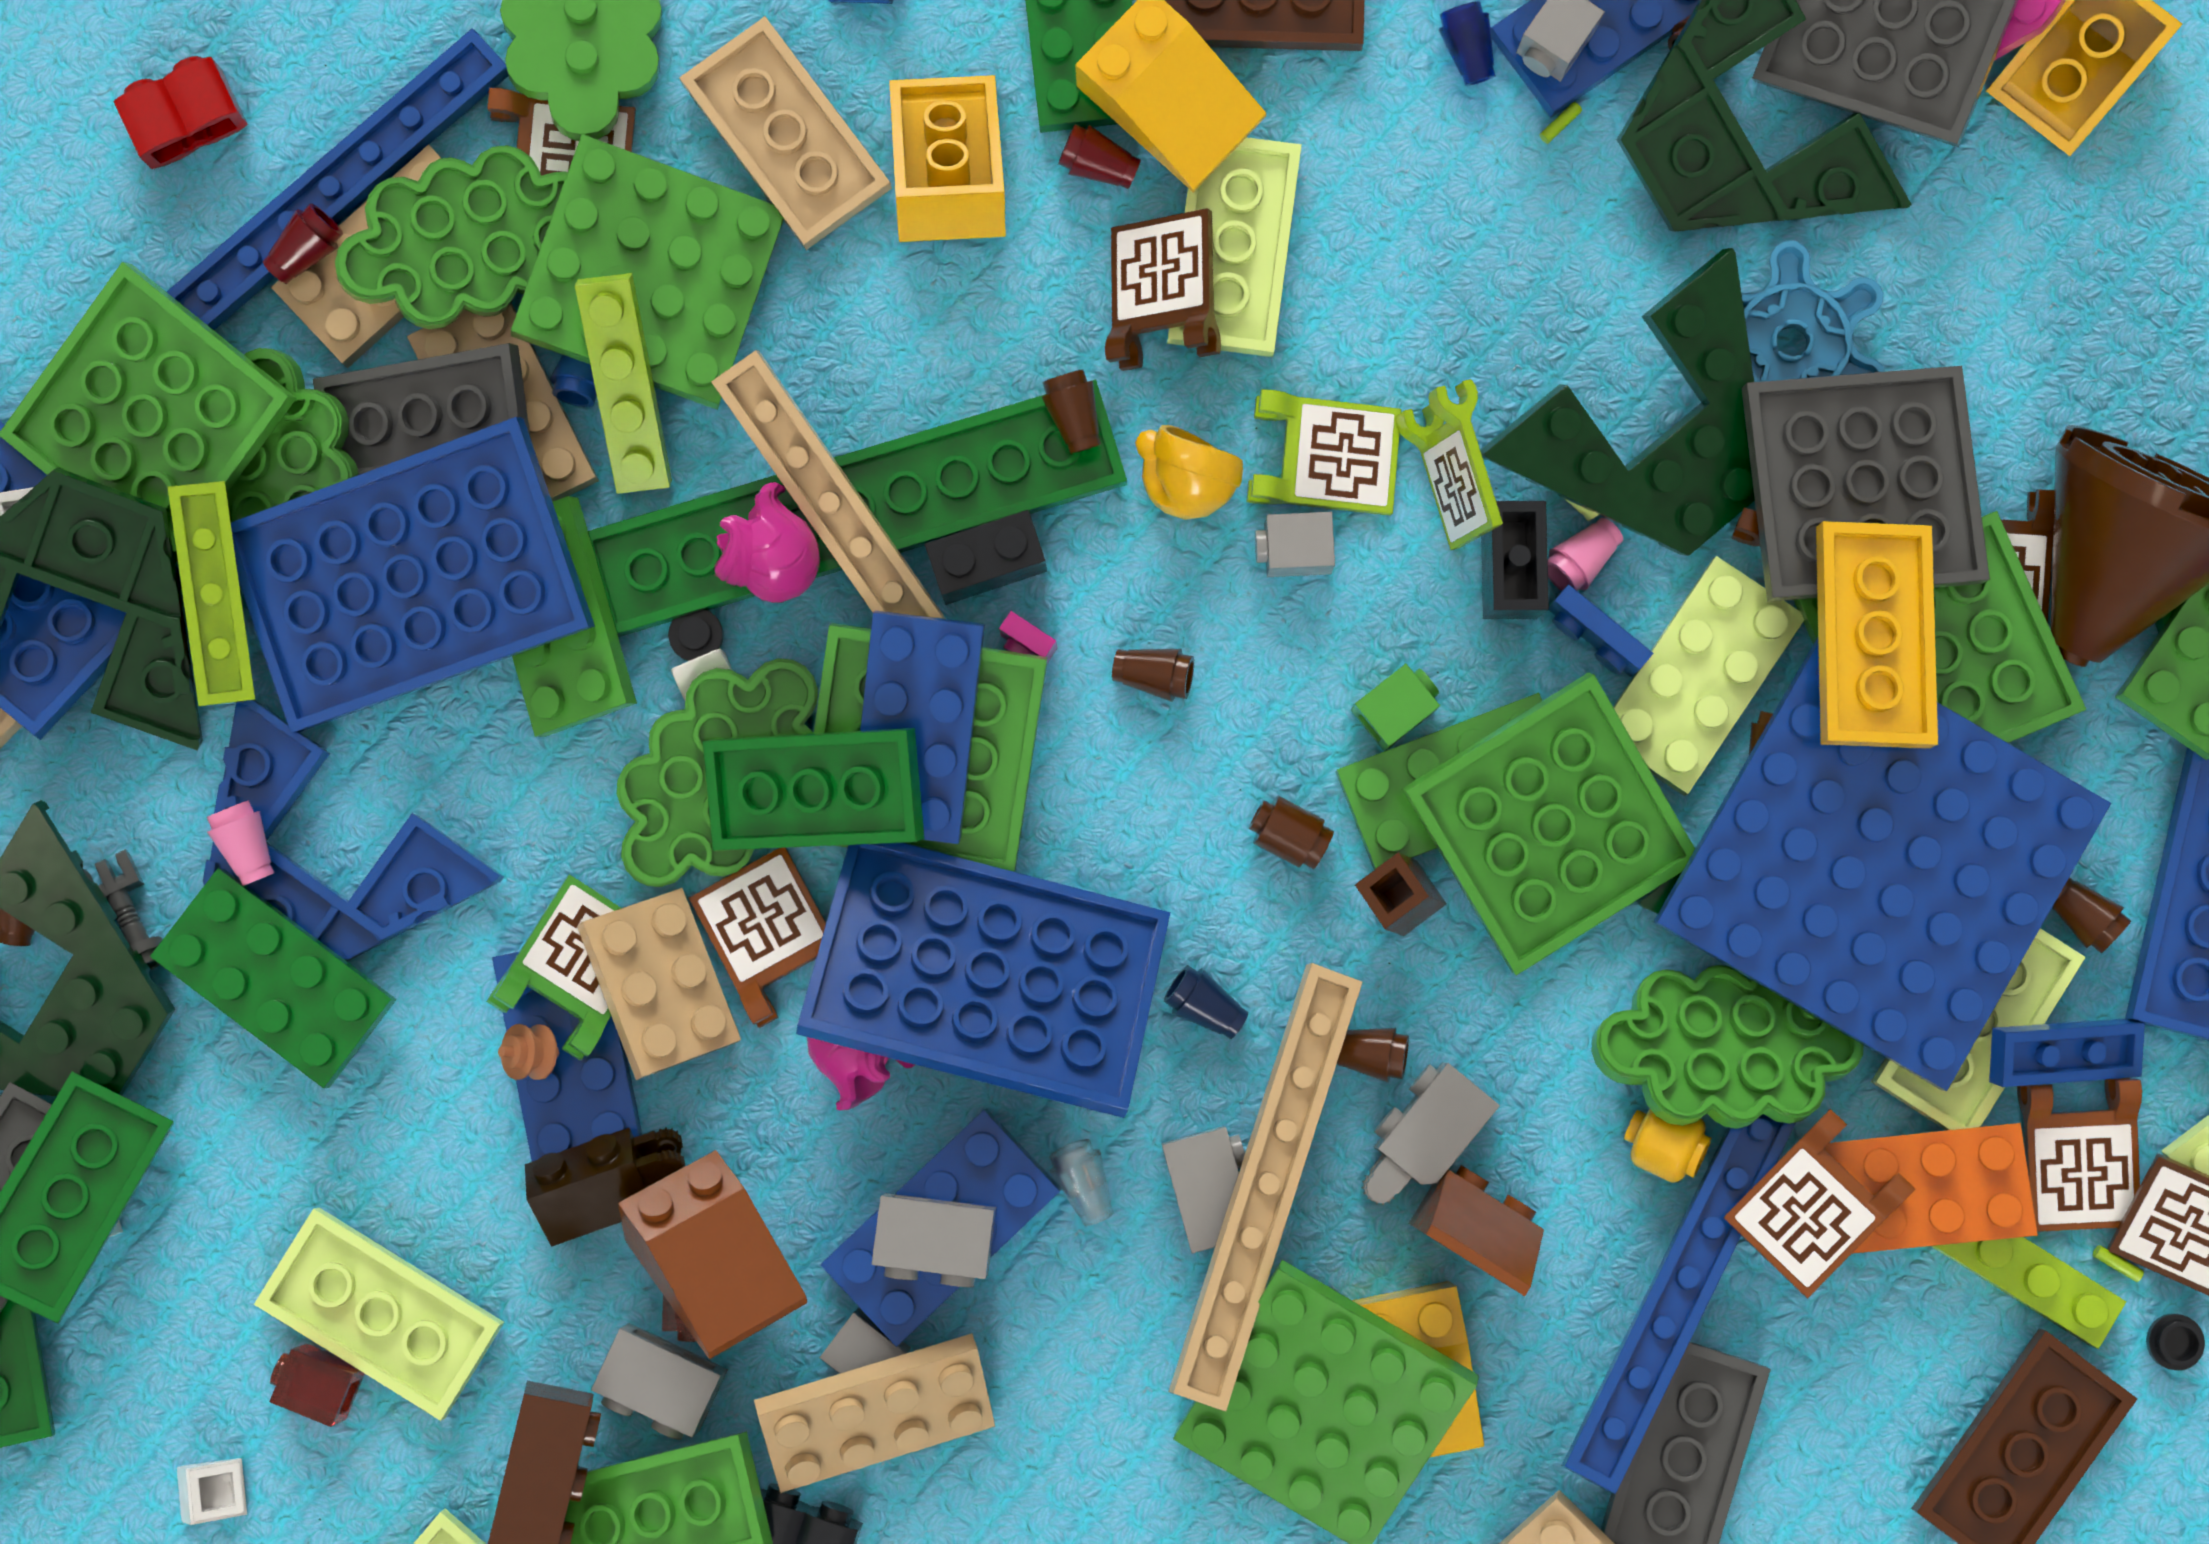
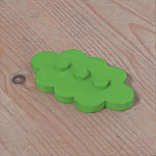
[500,0,662,141]
[335,145,568,329]
[227,348,358,522]
[616,658,818,887]
[1591,965,1864,1129]

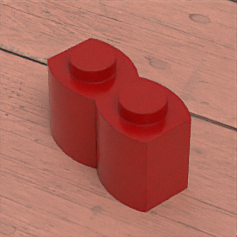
[113,56,248,169]

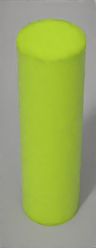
[1539,102,1582,144]
[2092,1245,2144,1282]

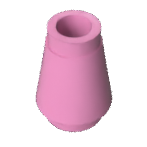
[1547,518,1623,591]
[207,800,274,886]

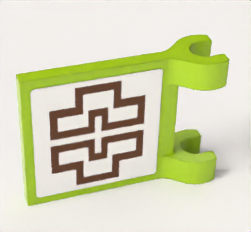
[1396,379,1503,550]
[1246,389,1402,516]

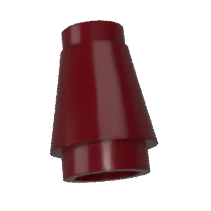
[1058,124,1141,189]
[262,203,343,284]

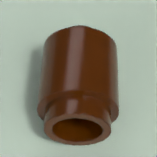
[1249,795,1334,869]

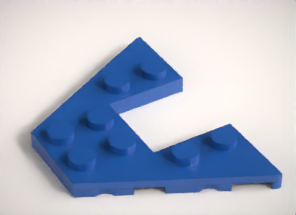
[203,700,504,962]

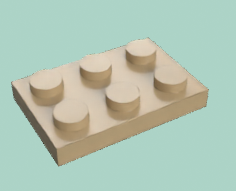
[577,888,741,1080]

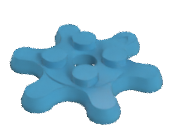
[1741,240,1886,382]

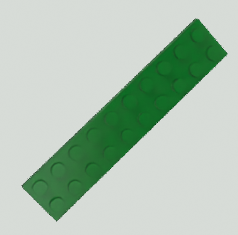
[588,379,1127,637]

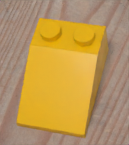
[1075,0,1267,193]
[1986,0,2183,156]
[889,75,1006,242]
[1352,1281,1485,1457]

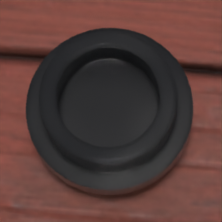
[668,610,723,661]
[2146,1314,2205,1370]

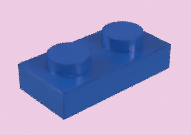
[1549,584,1654,677]

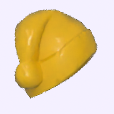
[1135,425,1243,520]

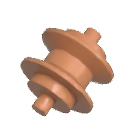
[498,1024,559,1080]

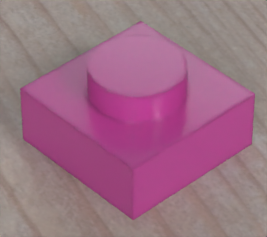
[999,611,1057,663]

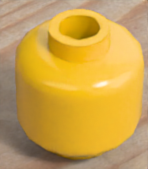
[1624,1109,1712,1183]

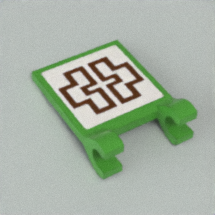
[486,874,621,1060]

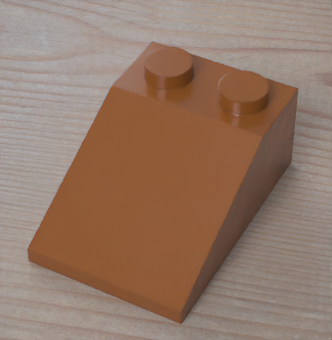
[618,1150,807,1360]
[1408,1165,1544,1296]

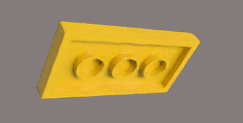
[1816,521,1938,748]

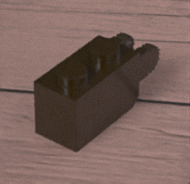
[525,1127,685,1247]

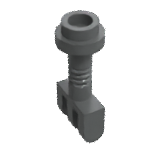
[83,849,163,970]

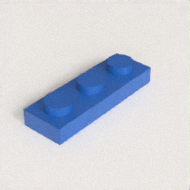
[1989,1019,2145,1087]

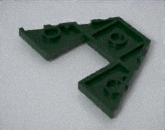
[1616,0,1912,232]
[1480,248,1755,556]
[0,467,203,751]
[0,800,175,1097]

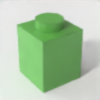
[1351,664,1440,751]

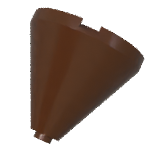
[2051,425,2209,667]

